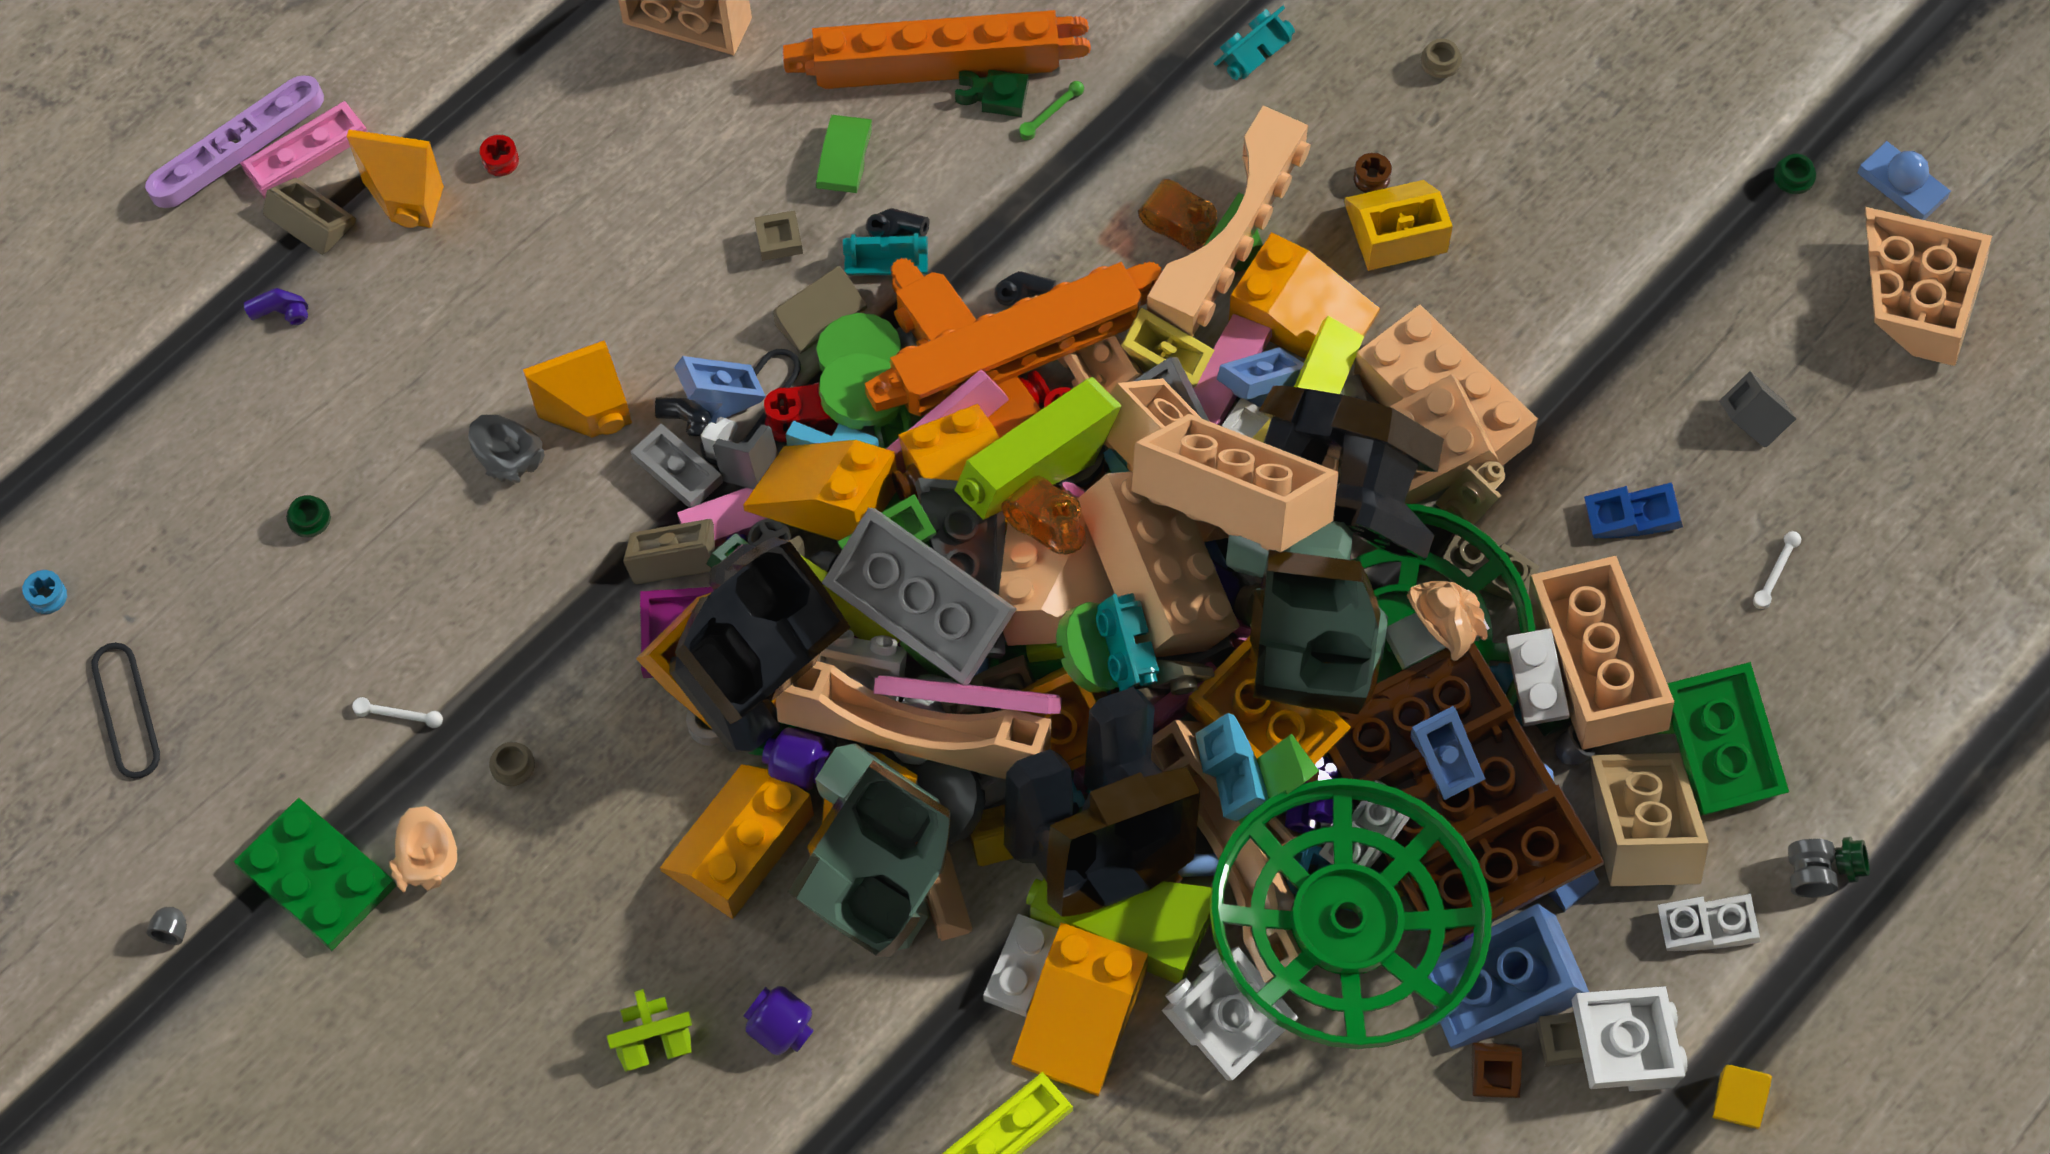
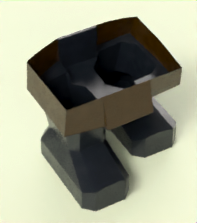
[1259,386,1444,561]
[669,537,851,753]
[1003,687,1200,917]

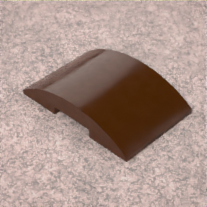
[1327,642,1604,948]

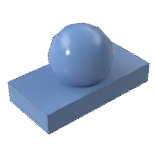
[1857,141,1951,220]

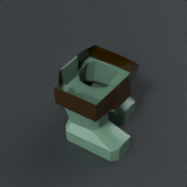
[1226,521,1388,715]
[788,744,950,957]

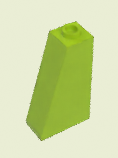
[954,377,1122,520]
[1026,878,1211,984]

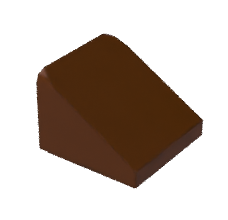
[1472,1043,1522,1098]

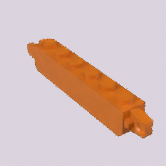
[783,10,1091,89]
[891,258,1055,505]
[865,261,1162,416]

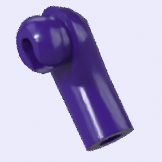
[244,288,308,325]

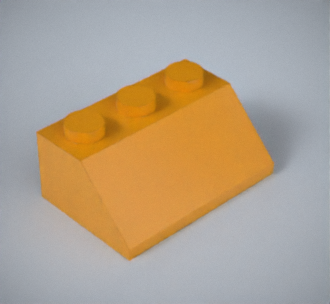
[660,764,814,919]

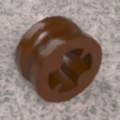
[1353,153,1392,193]
[892,464,922,501]

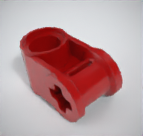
[764,383,839,442]

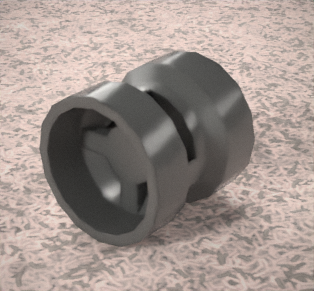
[1788,839,1838,898]

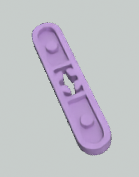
[145,75,324,208]

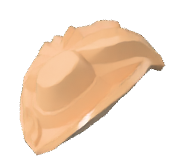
[1407,581,1488,661]
[389,806,457,893]

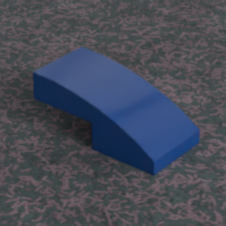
[1584,482,1683,538]

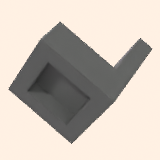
[1719,371,1797,447]
[713,425,778,489]

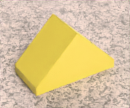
[1121,308,1215,388]

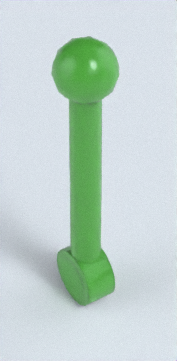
[1019,81,1084,140]

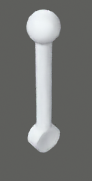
[1753,531,1801,610]
[352,697,443,728]

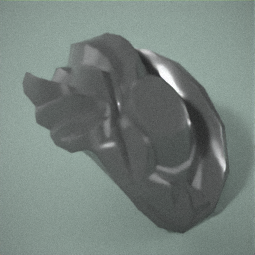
[468,415,545,483]

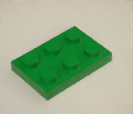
[1667,662,1789,816]
[233,798,397,951]

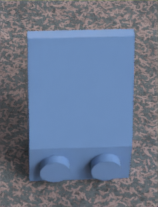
[1417,904,1589,1049]

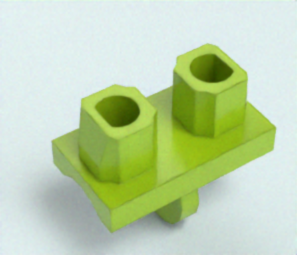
[607,989,693,1072]

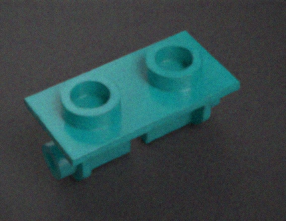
[1213,5,1295,80]
[843,233,928,276]
[1096,593,1160,691]

